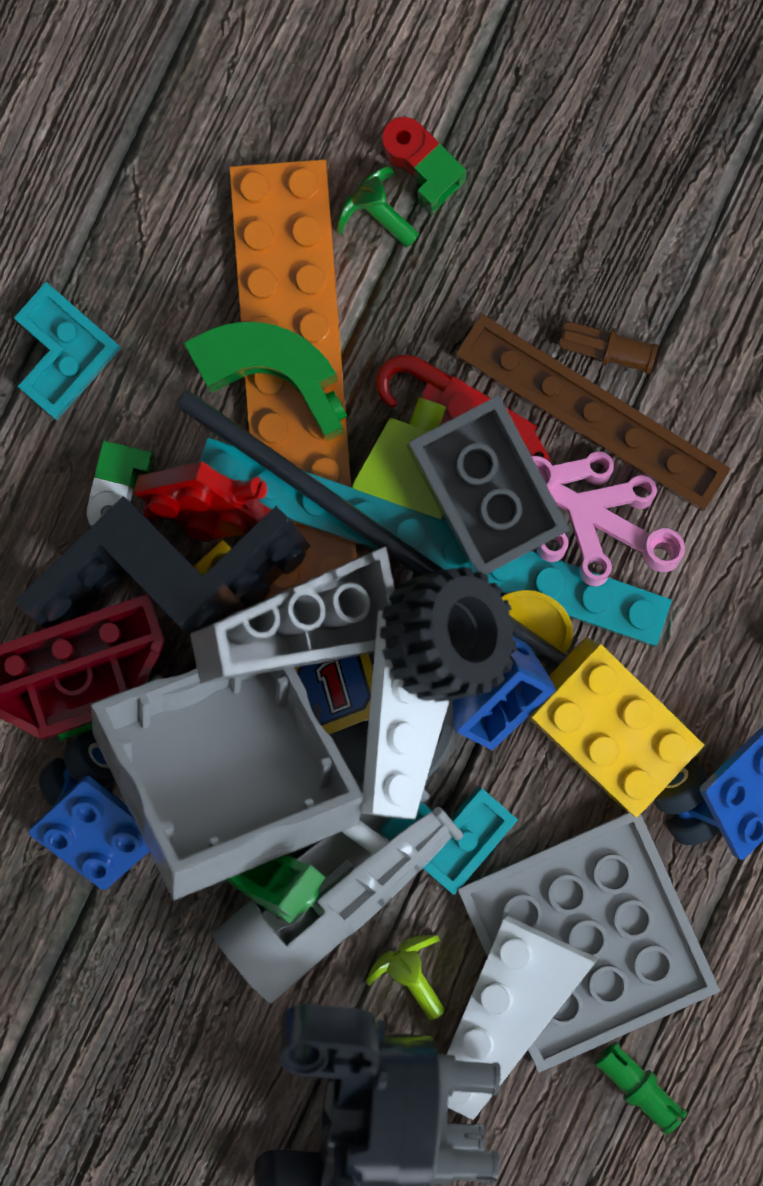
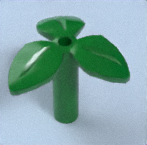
[337,166,419,248]

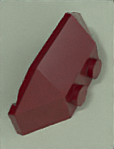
[0,594,165,740]

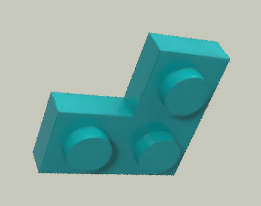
[14,282,121,421]
[378,786,518,895]

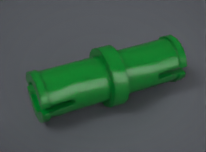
[594,1042,687,1135]

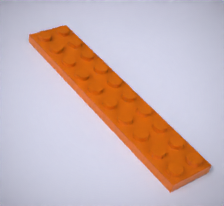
[230,159,357,600]

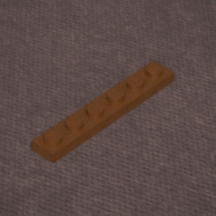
[455,314,731,512]

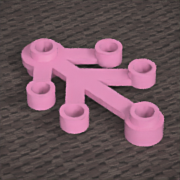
[531,451,685,586]

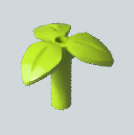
[366,935,445,1020]

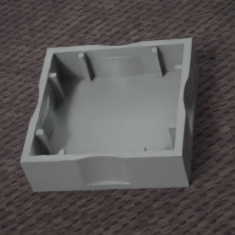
[91,668,363,900]

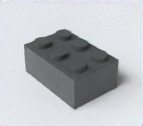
[406,395,570,575]

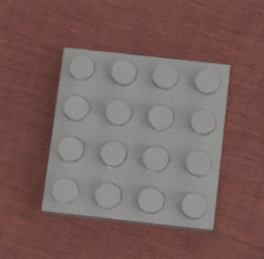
[458,812,720,1073]

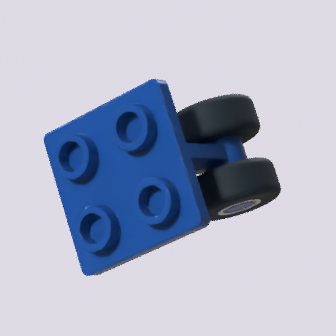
[653,726,763,860]
[29,732,149,890]

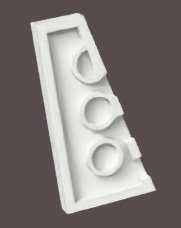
[361,610,450,819]
[447,916,598,1120]

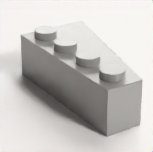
[190,547,395,684]

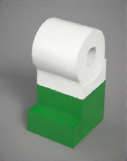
[87,441,156,526]

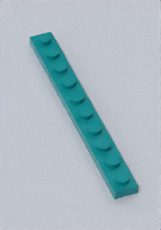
[199,438,672,647]

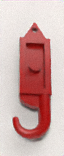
[376,354,552,463]

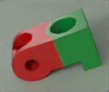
[382,116,466,214]

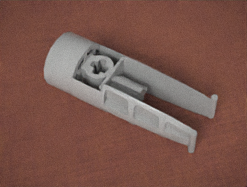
[212,789,463,1003]

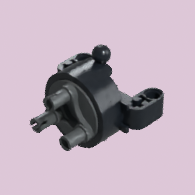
[254,1004,501,1186]

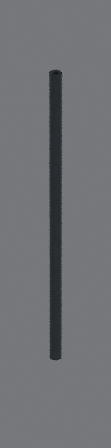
[175,389,567,670]

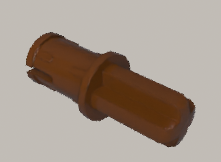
[559,321,658,374]

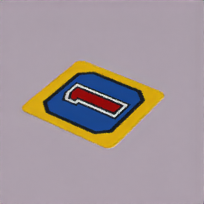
[294,654,373,735]

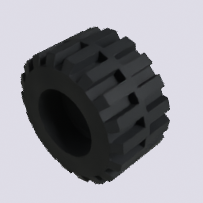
[380,566,517,702]

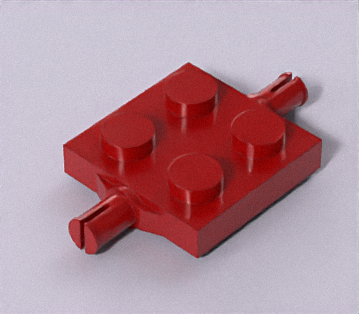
[133,461,271,542]

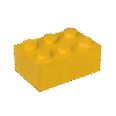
[528,637,705,818]

